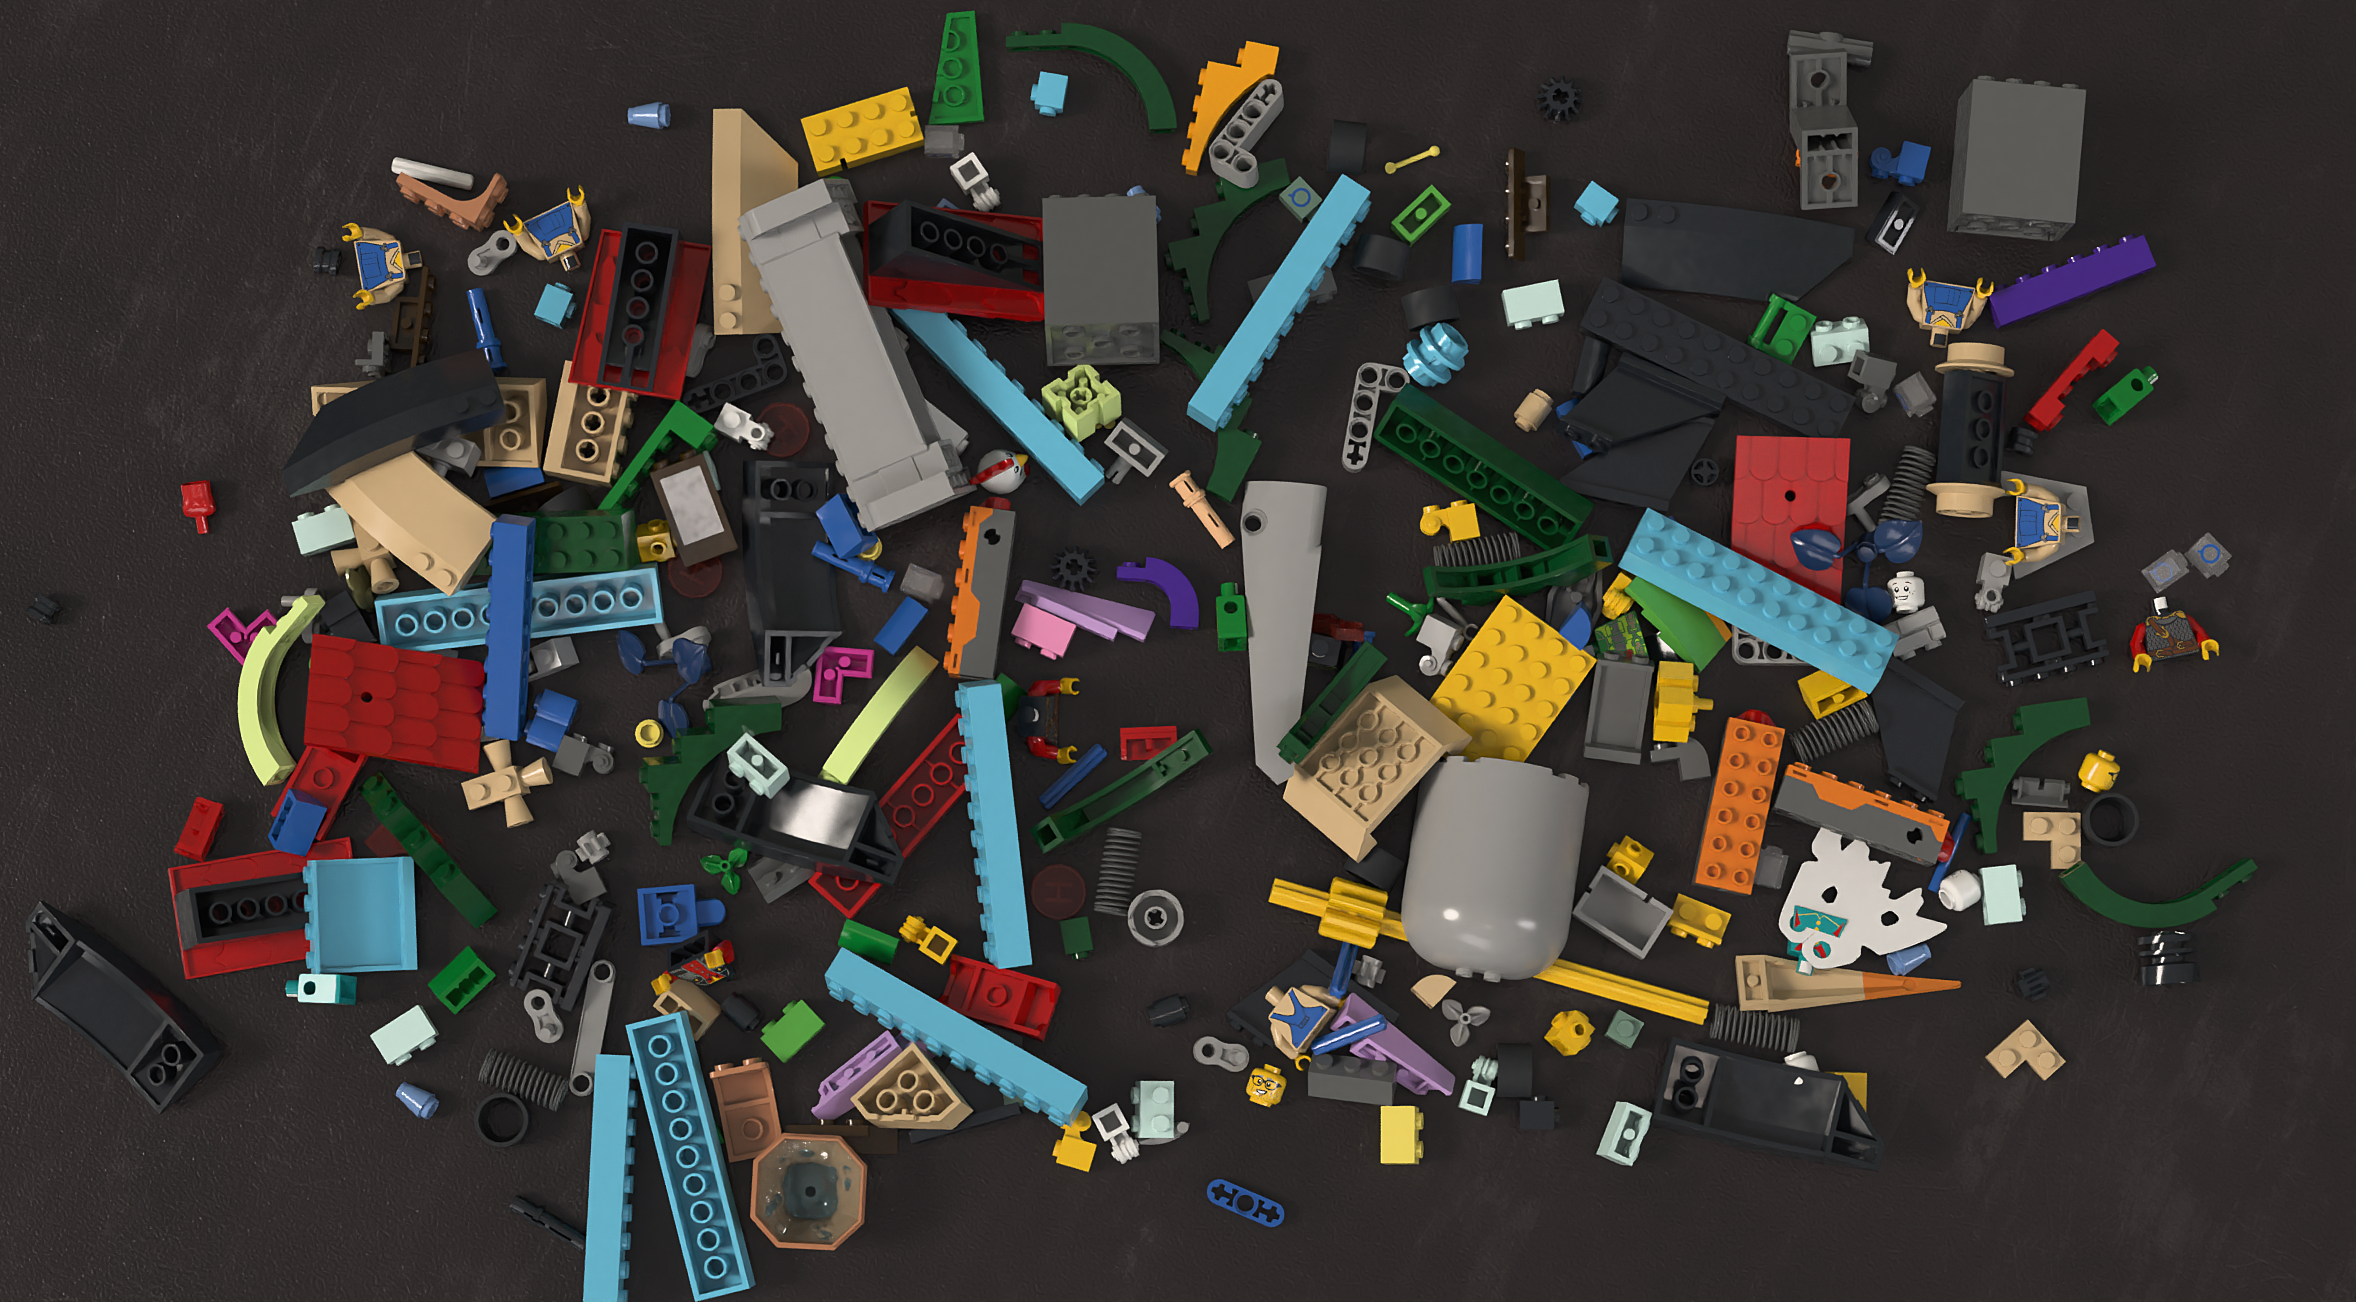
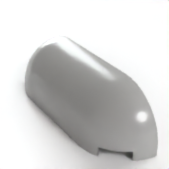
[703,667,812,711]

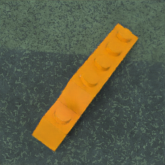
[1182,41,1279,176]

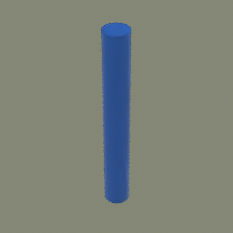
[1928,812,1971,894]

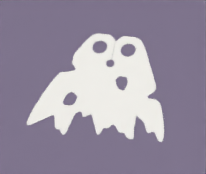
[1779,828,1947,969]

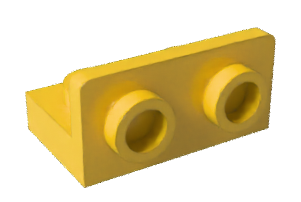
[1666,894,1731,949]

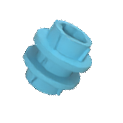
[1403,322,1469,387]

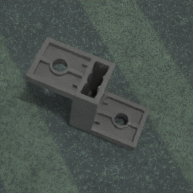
[1789,48,1858,210]

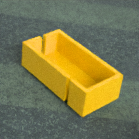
[801,87,925,177]

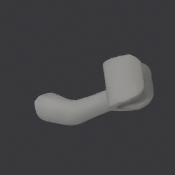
[1437,597,1479,642]

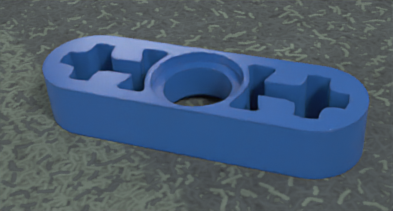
[1207,1179,1284,1227]

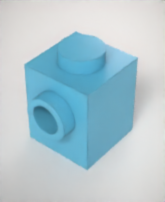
[1030,71,1068,116]
[1574,181,1619,227]
[534,283,577,329]

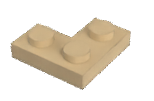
[2023,812,2081,869]
[1985,1019,2066,1081]

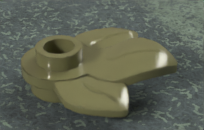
[345,564,381,613]

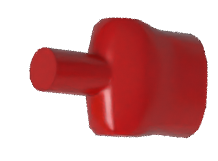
[180,480,216,534]

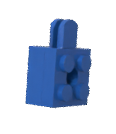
[637,884,726,947]

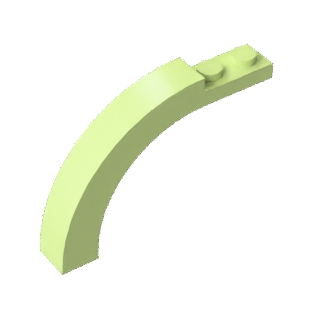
[238,595,325,786]
[817,646,939,785]

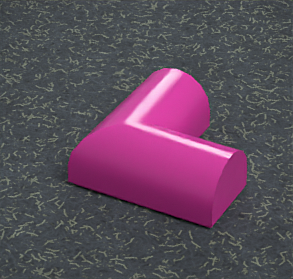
[207,607,278,666]
[813,646,875,705]

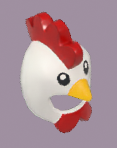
[969,449,1030,494]

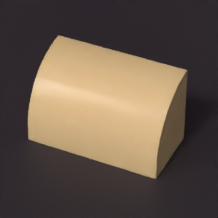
[1410,975,1456,1009]
[653,979,722,1041]

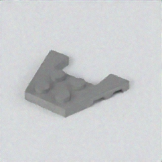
[2000,471,2094,580]

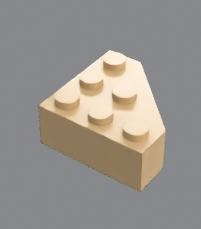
[850,1042,973,1130]

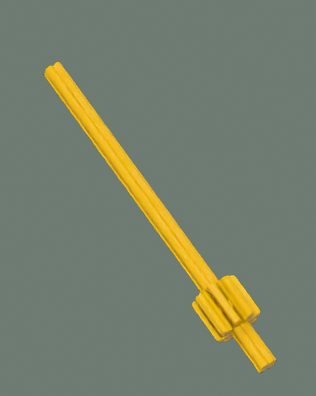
[1268,877,1709,1025]

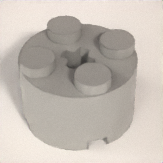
[1128,890,1184,947]

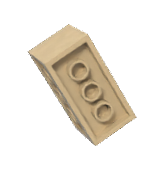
[543,360,639,489]

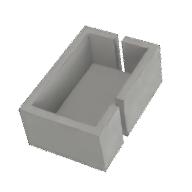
[1571,865,1674,960]

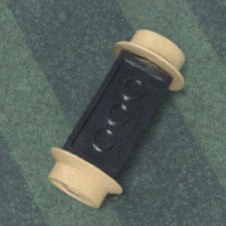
[1926,343,2014,518]

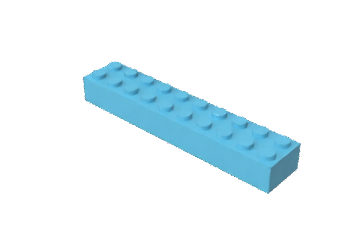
[1187,174,1372,433]
[887,308,1105,506]
[1618,508,1900,694]
[375,562,664,652]
[955,679,1032,969]
[824,947,1088,1127]
[626,1010,756,1302]
[583,1054,639,1302]

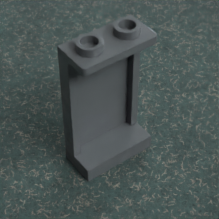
[1583,650,1654,765]

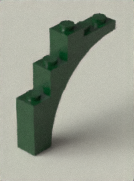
[1164,158,1291,325]
[1159,328,1262,504]
[1423,534,1613,607]
[1276,640,1388,765]
[638,695,781,846]
[1955,697,2091,855]
[358,770,498,929]

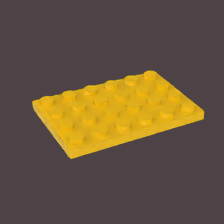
[1429,594,1597,763]

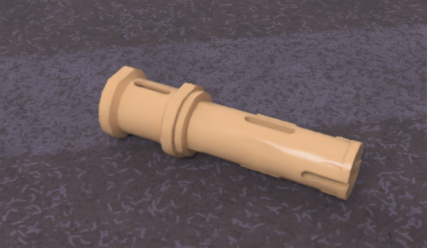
[1169,470,1235,549]

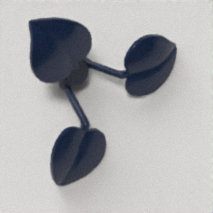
[1790,519,1923,625]
[617,629,712,739]

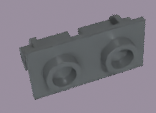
[2010,776,2070,808]

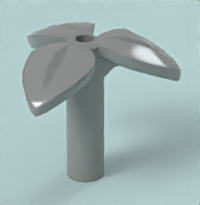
[1442,999,1490,1047]

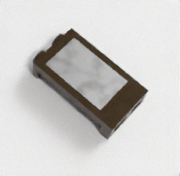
[650,449,738,567]

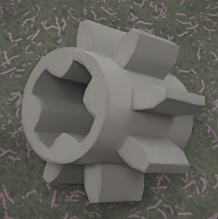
[575,830,611,865]
[1352,955,1386,989]

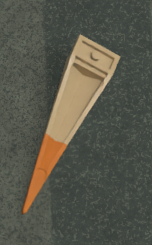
[1735,955,1962,1012]

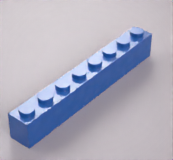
[482,514,536,741]

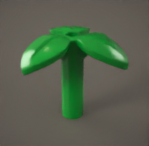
[1386,592,1434,637]
[700,848,749,895]

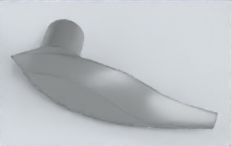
[1138,1122,1190,1145]

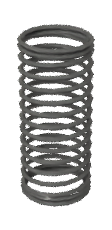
[1878,445,1938,525]
[1433,531,1522,567]
[1788,699,1879,764]
[1093,827,1143,916]
[1710,1003,1800,1053]
[478,1048,570,1112]

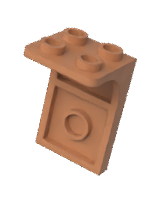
[396,172,508,232]
[709,1057,782,1163]

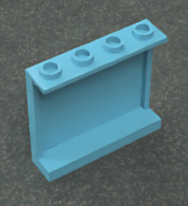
[303,857,417,974]

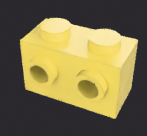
[1381,1106,1424,1164]

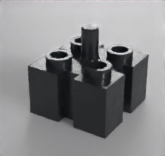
[317,590,381,644]

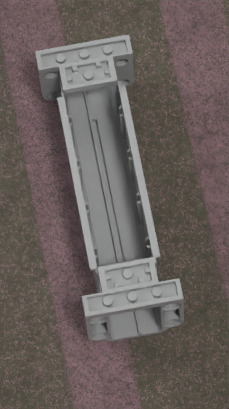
[738,178,977,532]

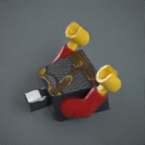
[2130,597,2219,672]
[1018,677,1079,764]

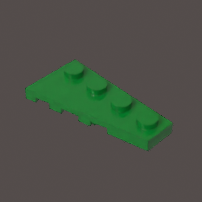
[929,11,984,127]

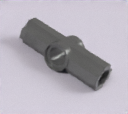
[1786,30,1873,67]

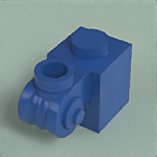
[1869,141,1931,186]

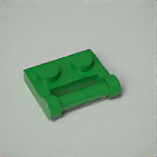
[1746,293,1817,365]

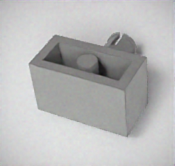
[1104,417,1169,485]
[414,437,482,477]

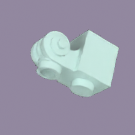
[1458,1055,1498,1116]

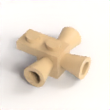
[331,516,399,594]
[461,739,553,828]

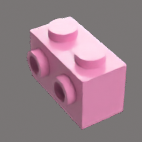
[1011,603,1076,660]

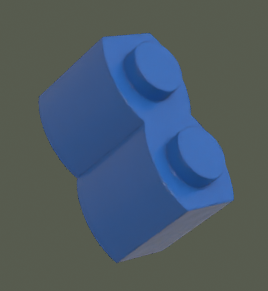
[523,689,579,753]

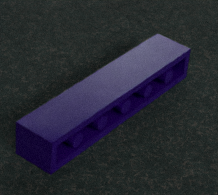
[1986,234,2156,330]

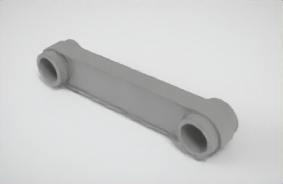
[569,960,616,1096]

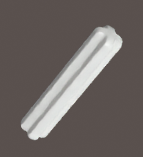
[392,157,474,190]

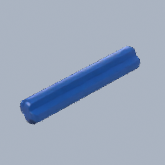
[1039,743,1107,810]
[1329,942,1359,999]
[1311,1014,1388,1056]

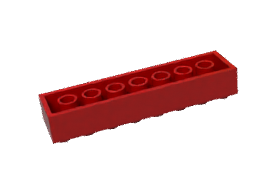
[808,713,968,920]

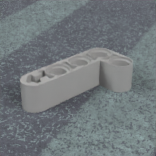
[1209,79,1284,188]
[1342,363,1410,473]
[1732,625,1813,666]

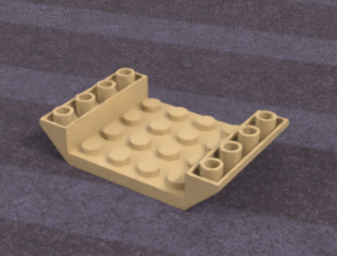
[1283,675,1473,863]

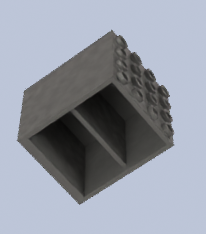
[1947,76,2086,242]
[1042,193,1160,366]

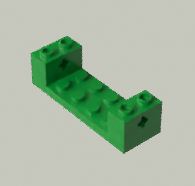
[597,400,718,510]

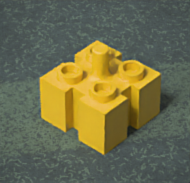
[1653,661,1713,743]

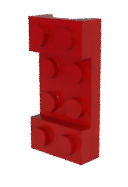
[2022,329,2120,434]
[270,746,369,842]
[937,954,1061,1042]

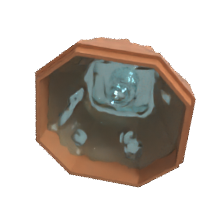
[750,1133,867,1250]

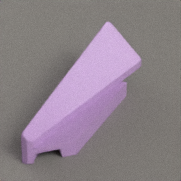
[1015,580,1155,643]
[1330,993,1455,1095]
[811,1030,935,1119]

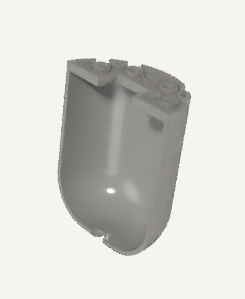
[1401,756,1590,982]

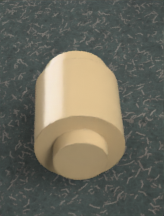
[1514,389,1554,432]

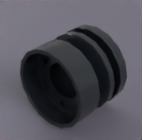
[2136,930,2201,986]

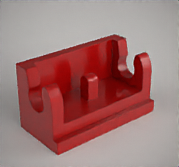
[1120,726,1177,761]
[174,797,225,863]

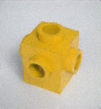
[637,519,677,562]
[1606,835,1654,885]
[1544,1010,1595,1056]

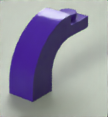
[1117,557,1199,630]

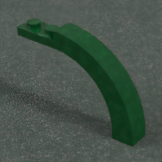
[1006,23,1177,134]
[1029,728,1213,854]
[2057,857,2258,928]

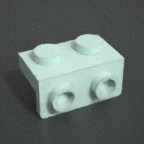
[1809,317,1870,367]
[1130,1081,1174,1138]

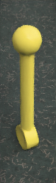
[1385,146,1440,174]

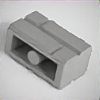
[1882,606,1946,662]

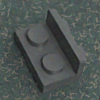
[355,332,394,378]
[747,857,815,904]

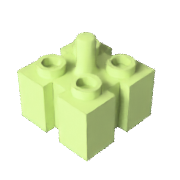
[1042,365,1122,443]

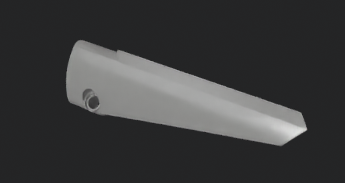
[1240,481,1327,785]

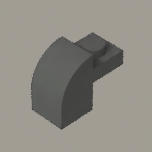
[1648,736,1711,782]

